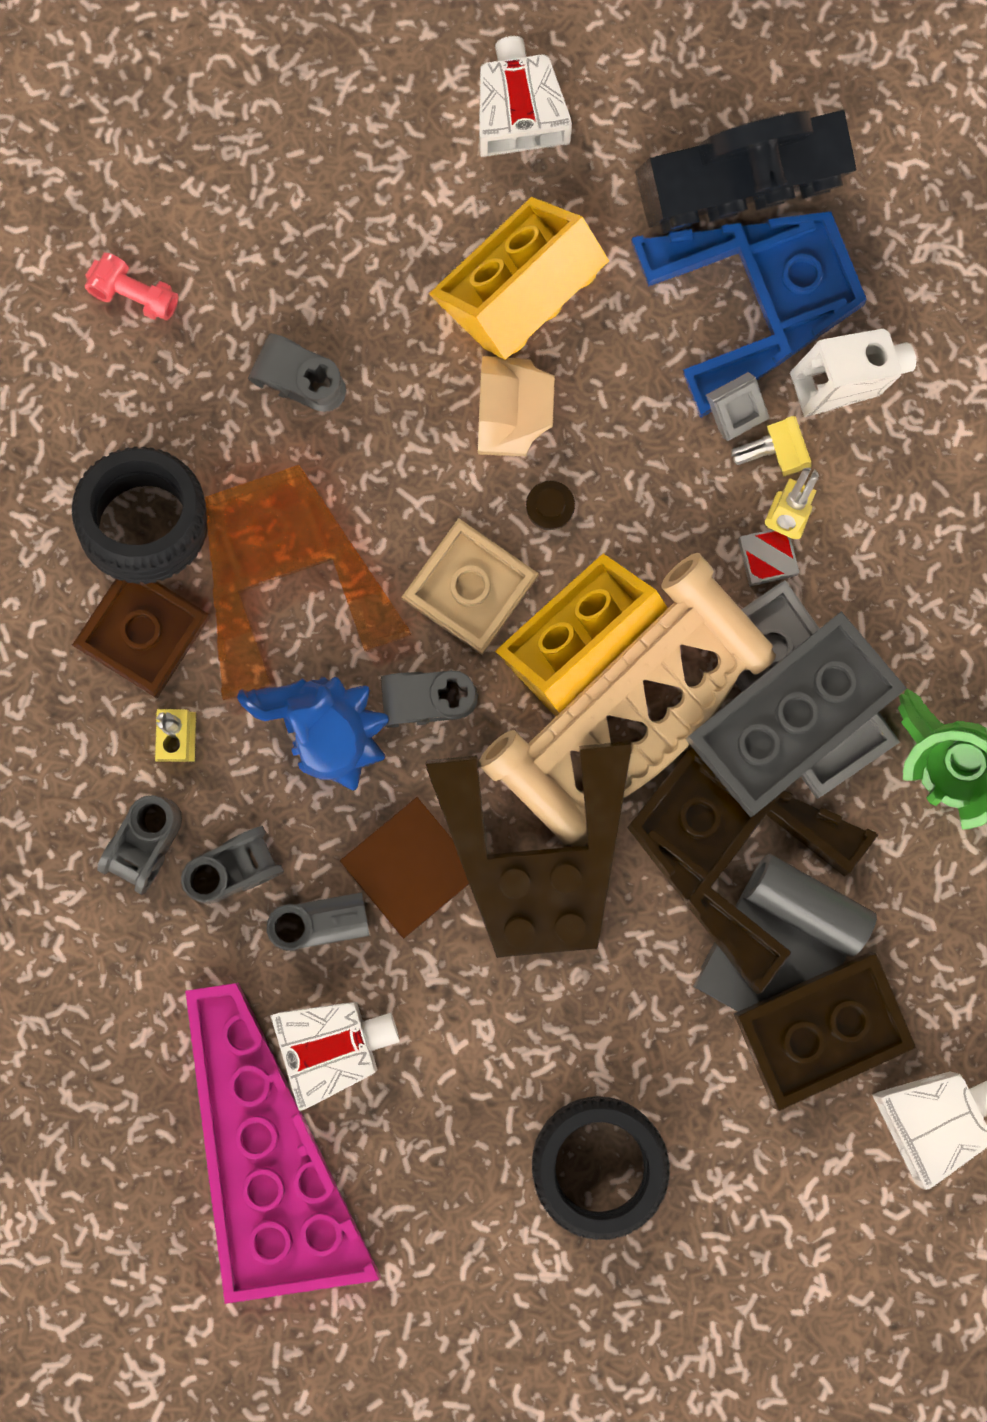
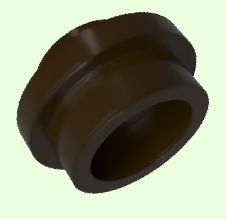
[526,481,575,530]

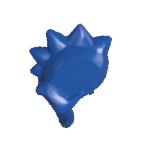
[237,677,389,791]

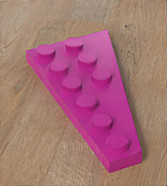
[185,983,381,1304]

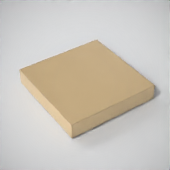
[401,518,539,655]

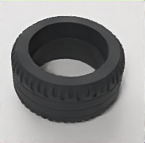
[72,447,208,584]
[532,1096,670,1240]

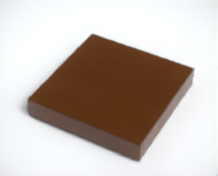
[72,579,211,698]
[340,797,469,939]

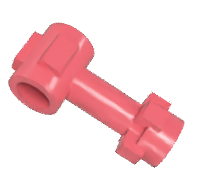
[85,253,178,321]

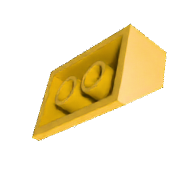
[429,197,609,360]
[495,553,668,716]

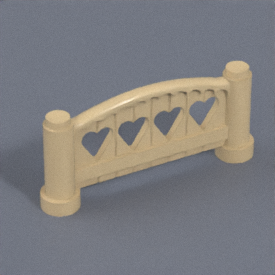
[478,553,776,847]

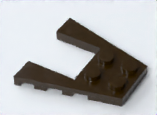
[426,741,632,958]
[627,747,878,994]

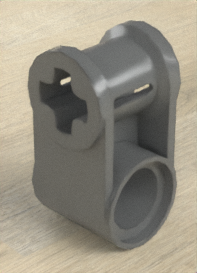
[248,333,347,412]
[381,670,478,728]
[97,795,182,895]
[181,826,284,904]

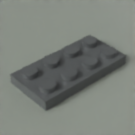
[686,611,907,817]

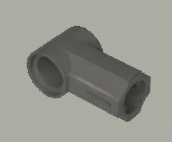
[266,892,369,951]

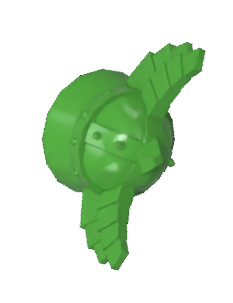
[898,688,987,830]

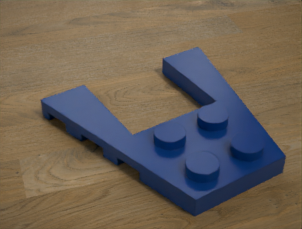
[631,211,867,418]

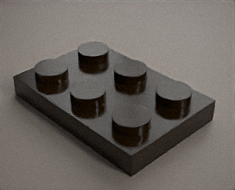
[734,952,916,1111]

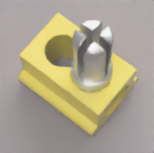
[732,416,811,477]
[765,467,819,539]
[155,709,196,762]

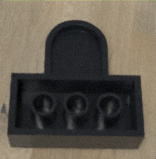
[635,110,857,234]

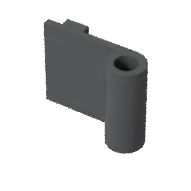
[693,853,877,1011]

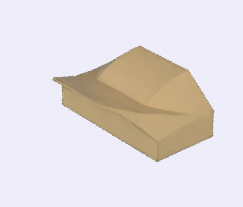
[478,356,555,456]

